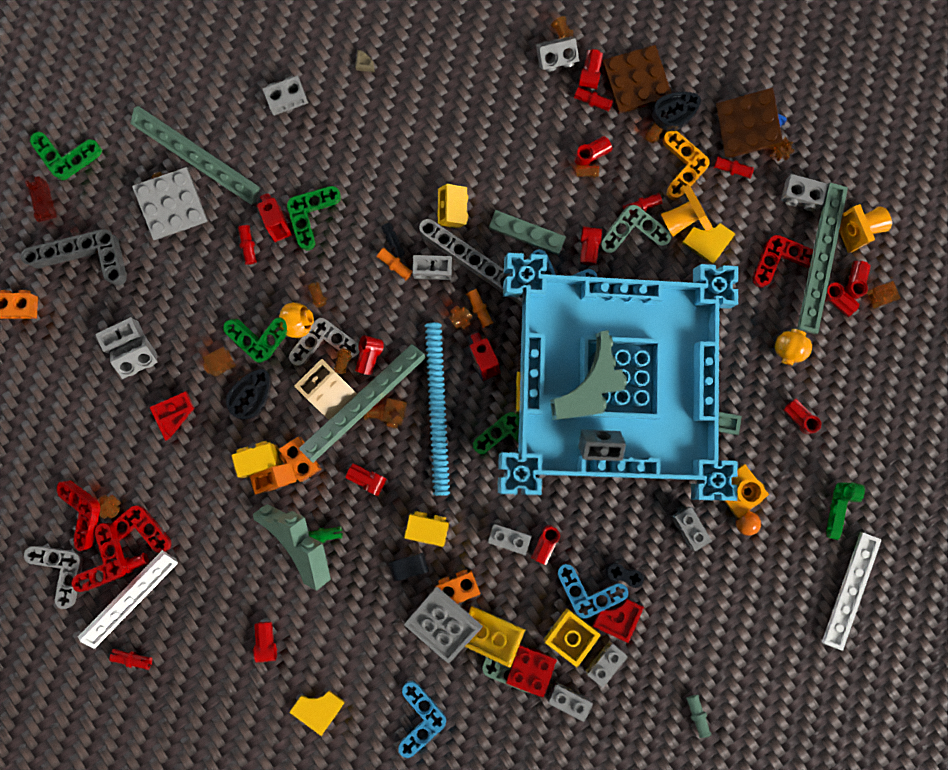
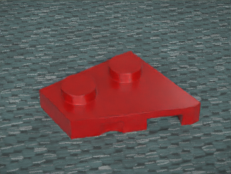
[150,391,195,441]

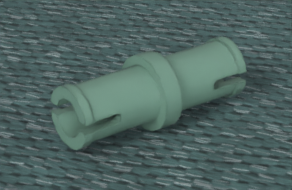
[686,694,711,738]

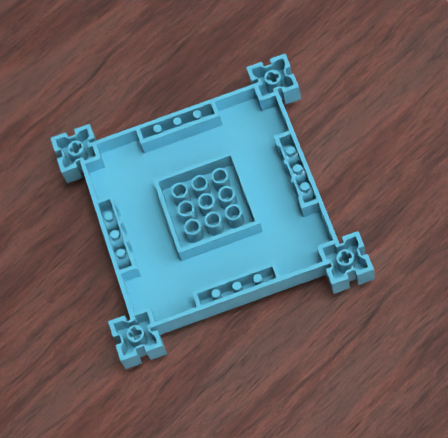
[498,253,738,501]

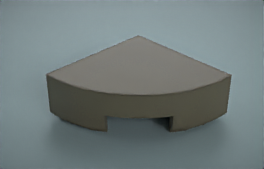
[356,50,375,72]

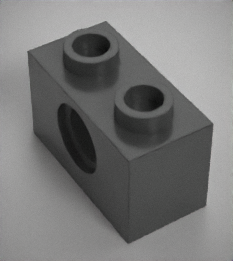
[578,430,626,461]

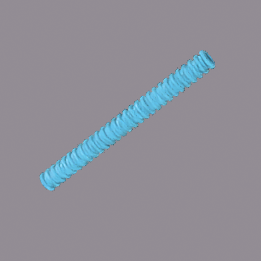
[425,322,450,496]

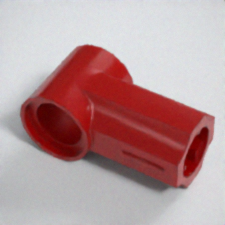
[579,49,603,89]
[574,136,613,167]
[580,226,602,266]
[844,261,871,300]
[825,283,860,317]
[355,335,384,376]
[783,398,822,434]
[345,463,387,496]
[531,525,560,565]
[254,621,277,663]

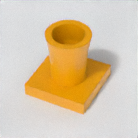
[661,184,713,237]
[839,204,892,253]
[723,464,769,519]

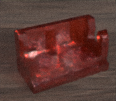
[25,176,57,222]

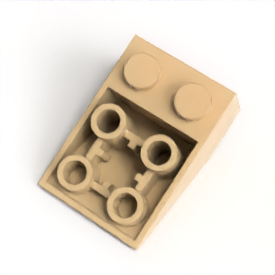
[294,359,357,420]

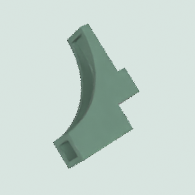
[550,330,627,420]
[253,504,331,591]

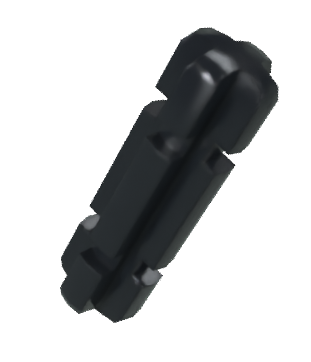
[382,222,405,258]

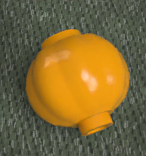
[279,302,314,338]
[775,329,812,366]

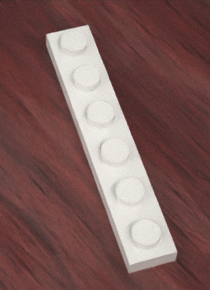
[822,532,881,651]
[78,550,178,649]

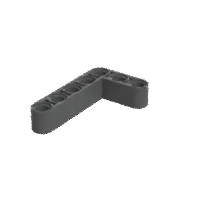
[20,229,127,286]

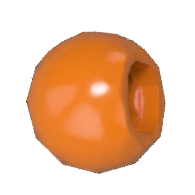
[736,511,761,536]

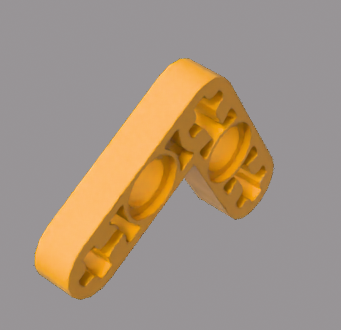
[663,131,709,200]

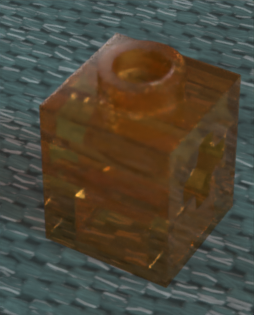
[867,281,901,309]
[203,347,236,376]
[382,398,408,429]

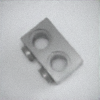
[536,36,579,72]
[263,76,308,115]
[780,174,828,211]
[413,255,452,280]
[95,318,145,354]
[110,336,158,379]
[671,507,712,551]
[488,524,532,555]
[585,640,628,688]
[546,681,593,722]

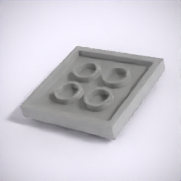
[132,167,208,240]
[404,587,482,664]

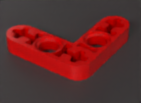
[752,235,813,288]
[57,480,100,551]
[103,505,171,553]
[72,523,127,592]

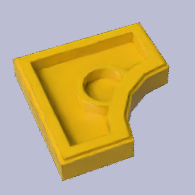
[682,223,735,265]
[289,690,345,736]

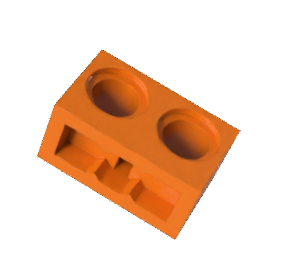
[0,290,38,319]
[279,436,322,482]
[250,463,296,495]
[435,569,481,604]

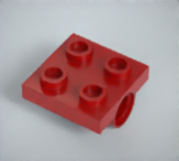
[506,645,557,698]

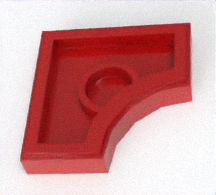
[592,599,644,643]

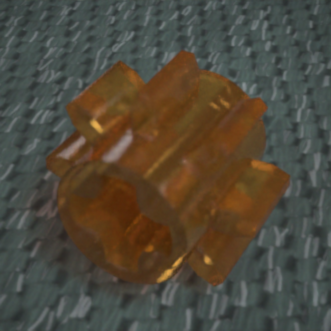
[769,137,795,162]
[449,305,472,330]
[98,494,121,519]

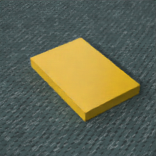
[465,606,525,667]

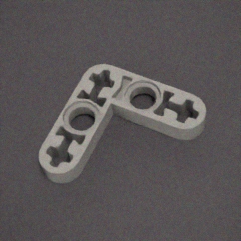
[289,318,360,366]
[24,546,83,609]

